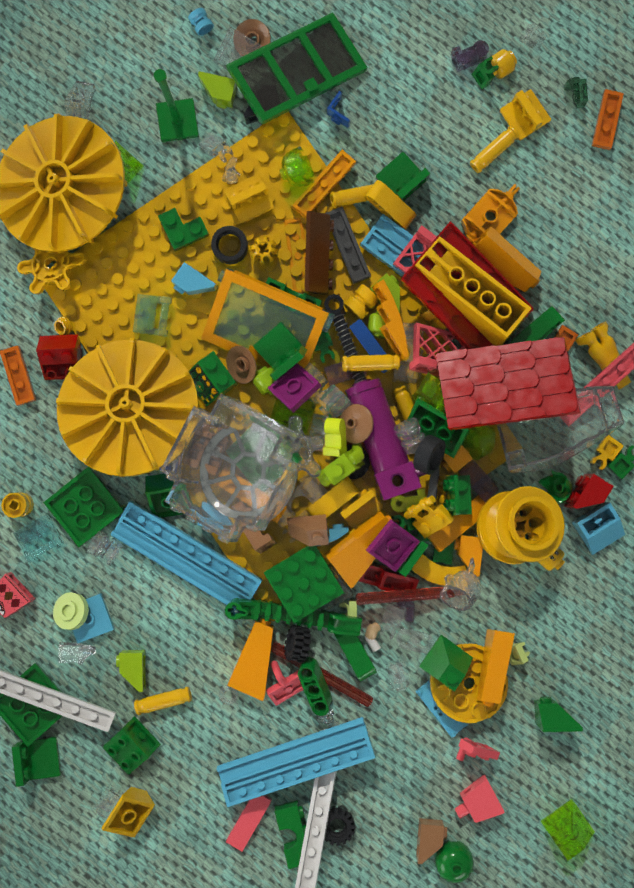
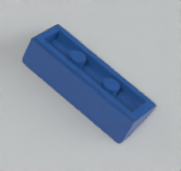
[349,319,389,373]

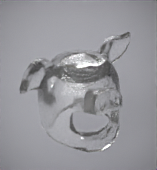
[440,557,481,611]

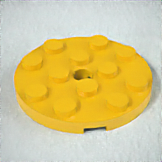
[430,643,508,723]

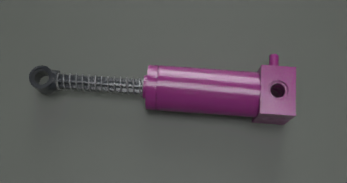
[324,294,427,500]

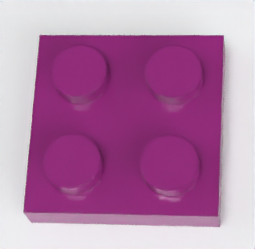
[268,363,322,413]
[366,519,420,572]

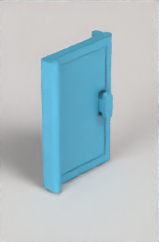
[415,680,470,738]

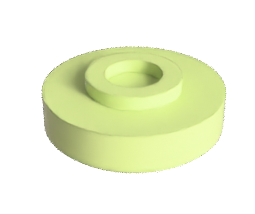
[53,592,89,630]

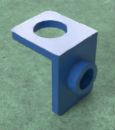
[327,91,350,128]

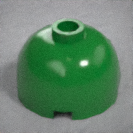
[435,841,474,883]

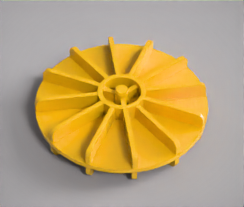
[0,113,127,253]
[56,338,198,477]

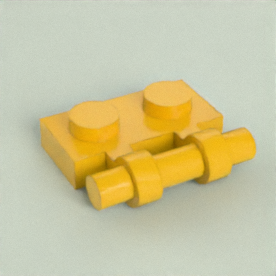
[404,495,454,538]

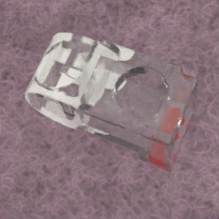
[307,414,329,452]

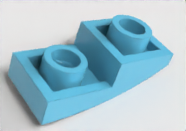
[318,523,349,546]

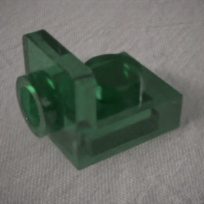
[564,77,588,108]

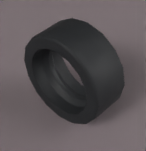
[211,226,248,265]
[413,435,446,475]

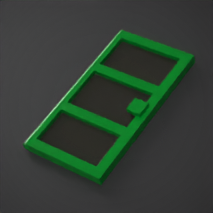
[226,12,368,125]

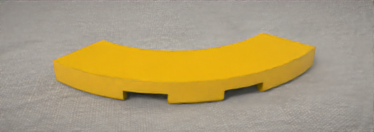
[412,554,471,586]

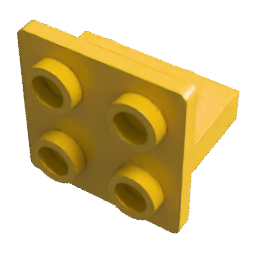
[500,89,551,141]
[224,174,274,224]
[337,477,383,529]

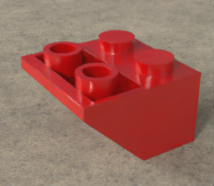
[36,334,82,380]
[564,474,614,509]

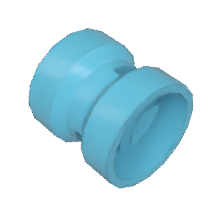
[188,8,214,36]

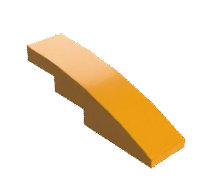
[372,279,408,361]

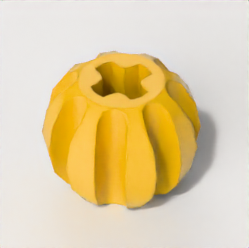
[250,236,279,265]

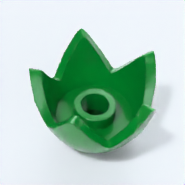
[538,471,573,504]

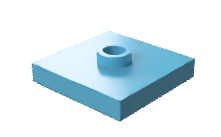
[73,593,115,644]

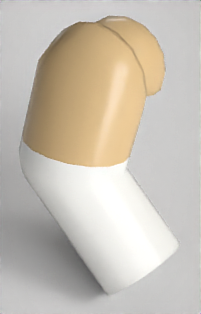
[364,622,381,652]

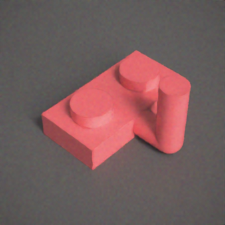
[266,661,304,706]
[456,737,500,761]

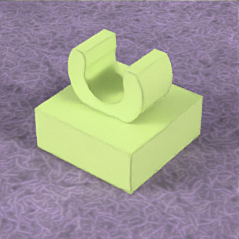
[339,600,357,617]
[509,642,530,665]

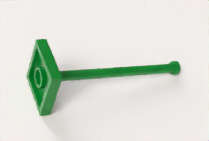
[154,69,199,142]

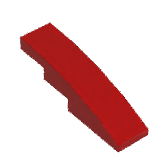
[337,563,419,598]

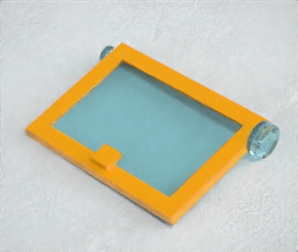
[201,268,335,370]

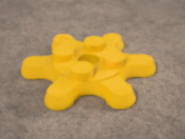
[17,248,85,295]

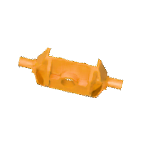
[461,184,520,244]

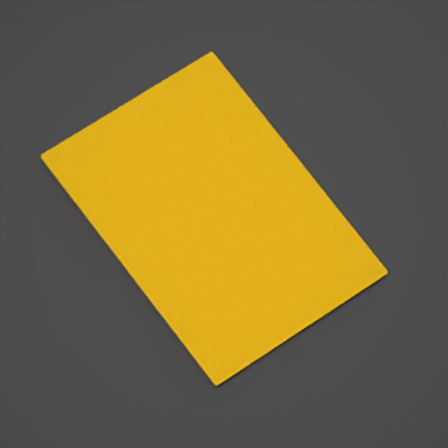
[45,111,522,621]

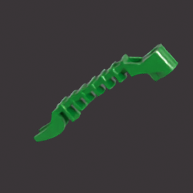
[225,598,362,636]

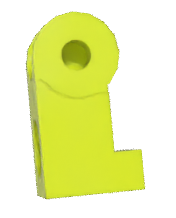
[323,418,347,457]
[390,489,426,512]

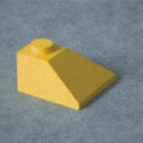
[102,787,155,838]

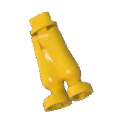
[575,321,632,389]

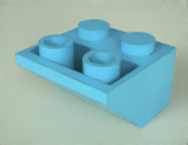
[572,502,625,555]

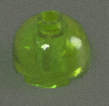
[280,146,314,187]
[462,425,496,460]

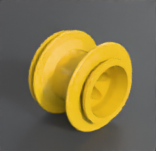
[476,486,565,565]

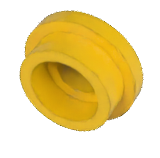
[54,317,72,335]

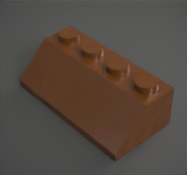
[305,211,334,295]

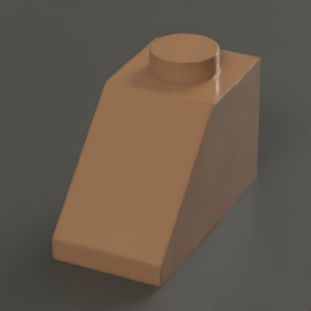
[287,514,329,546]
[416,818,447,864]

